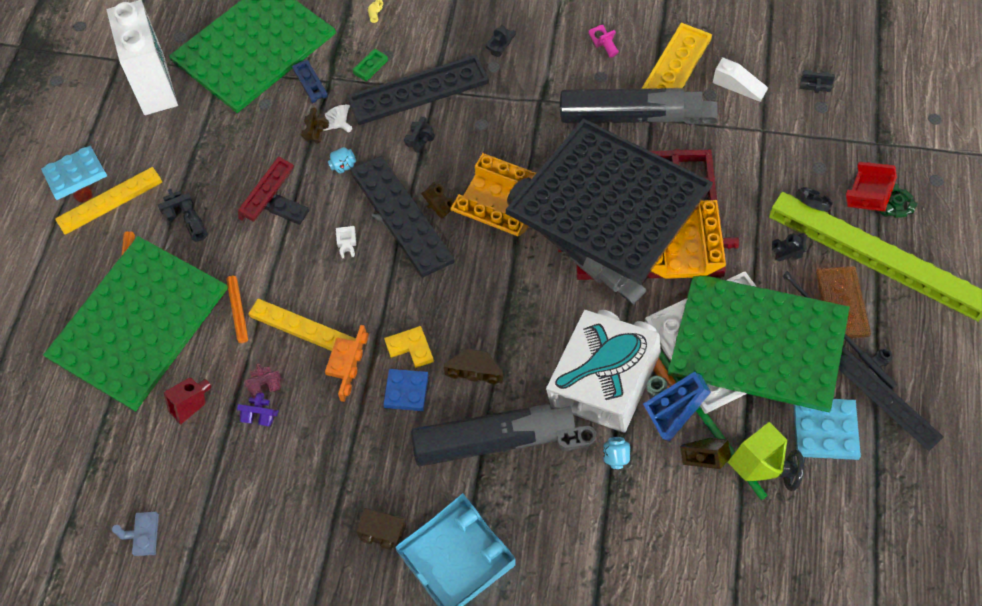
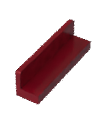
[238,156,294,222]

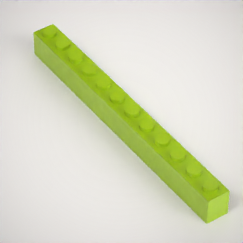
[769,192,982,322]

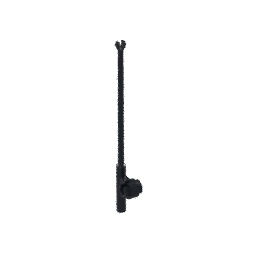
[783,271,897,390]

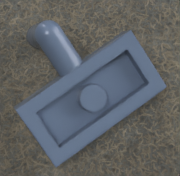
[112,512,159,556]

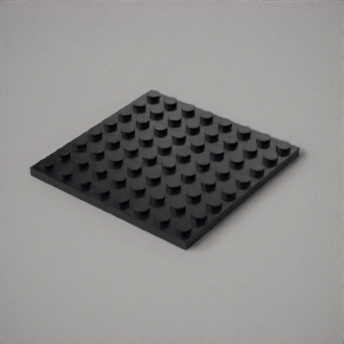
[505,119,713,285]

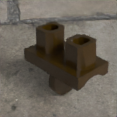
[301,107,329,144]
[421,182,454,219]

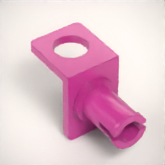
[588,25,619,58]

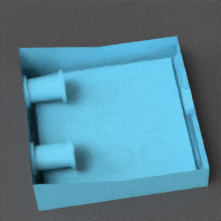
[396,493,515,606]

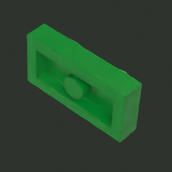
[352,49,388,82]

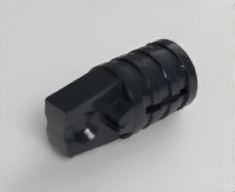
[183,209,208,242]

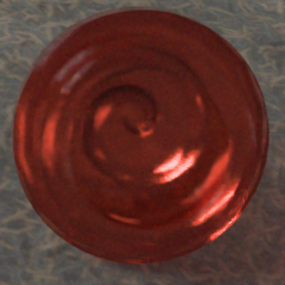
[73,186,92,203]

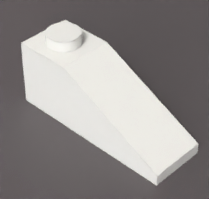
[713,57,768,102]

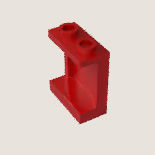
[846,162,897,211]

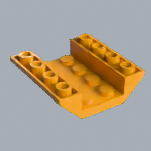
[451,153,536,236]
[651,200,726,279]

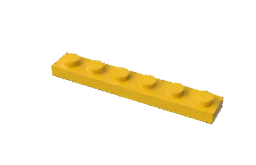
[55,167,163,235]
[248,299,356,351]

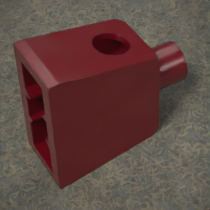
[163,378,212,425]

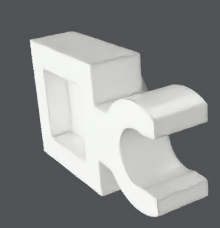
[336,226,356,258]

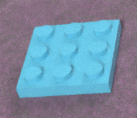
[41,145,107,200]
[793,399,861,460]

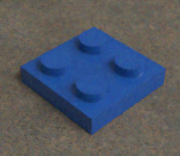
[384,369,429,411]

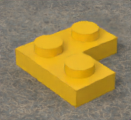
[384,326,434,368]

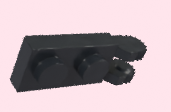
[264,195,309,225]

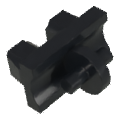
[486,25,516,57]
[799,70,835,93]
[404,117,435,153]
[158,188,193,221]
[772,233,807,262]

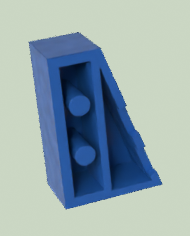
[643,372,711,441]

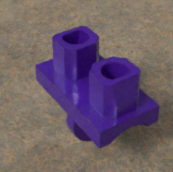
[237,393,278,426]

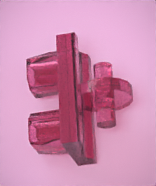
[244,363,282,398]

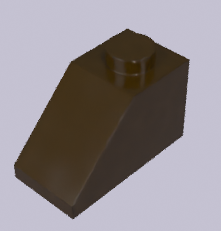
[680,438,731,469]

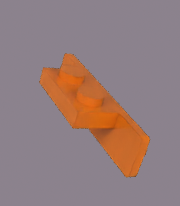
[325,325,368,402]

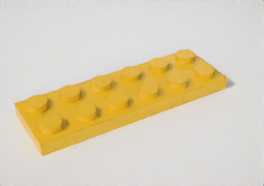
[642,23,712,88]

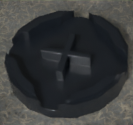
[796,187,833,211]

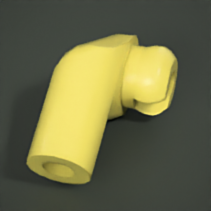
[368,0,383,23]

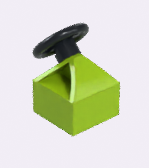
[728,422,804,491]

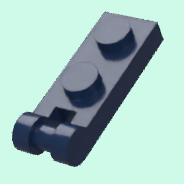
[292,60,328,104]

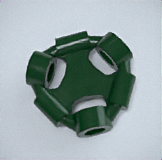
[880,184,918,218]

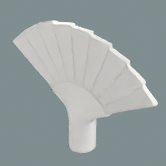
[323,104,352,132]

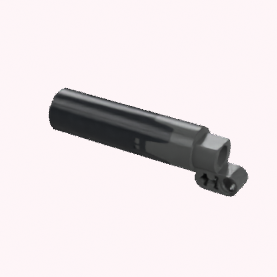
[560,88,718,124]
[507,177,647,305]
[411,404,596,467]

